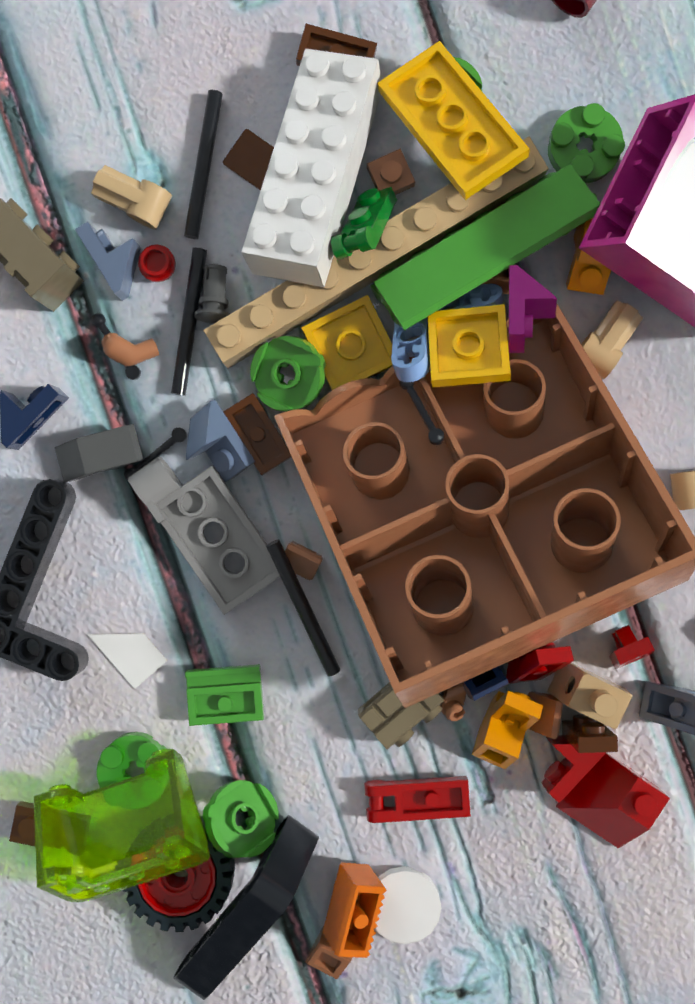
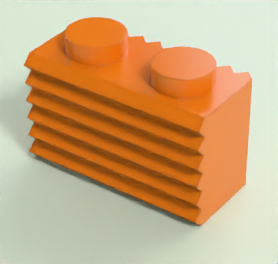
[322,862,387,958]

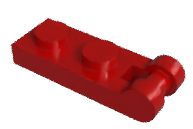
[364,776,471,823]

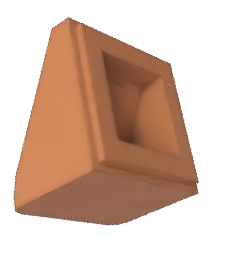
[285,541,323,580]
[528,691,563,739]
[305,926,353,979]

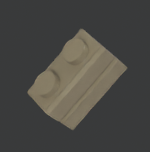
[358,682,444,749]

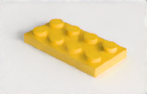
[377,41,530,200]

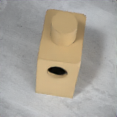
[547,663,632,730]

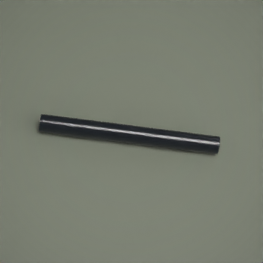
[184,90,223,239]
[171,247,207,396]
[266,539,341,676]

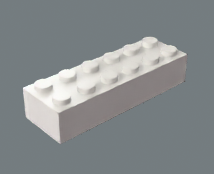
[241,48,382,288]

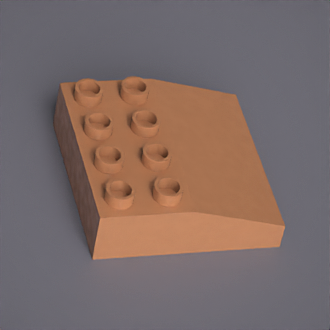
[274,304,695,708]

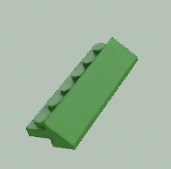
[370,164,600,330]

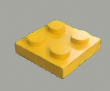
[301,295,393,390]
[428,304,511,388]

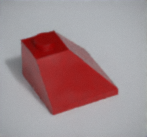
[556,753,670,848]

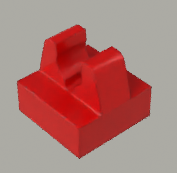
[609,625,655,670]

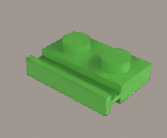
[185,664,264,726]

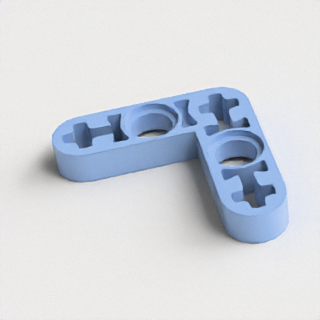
[391,283,506,382]

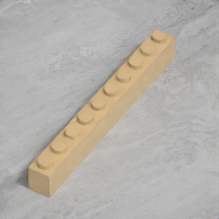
[203,136,549,368]

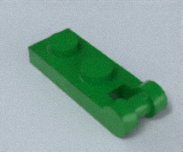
[331,187,397,259]

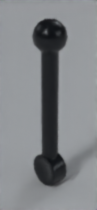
[91,313,141,380]
[399,380,444,445]
[124,427,187,481]

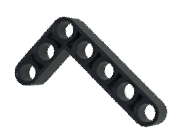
[0,479,89,681]
[173,815,319,1000]

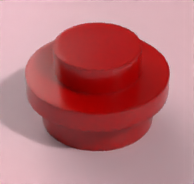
[138,244,176,282]

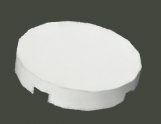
[375,866,442,944]

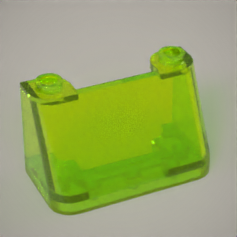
[34,749,210,902]

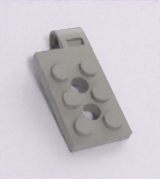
[128,456,280,615]

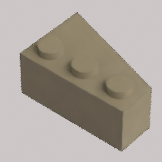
[0,198,84,312]

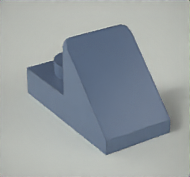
[75,221,141,301]
[186,400,255,482]
[639,681,695,735]

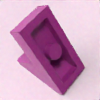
[509,265,557,353]

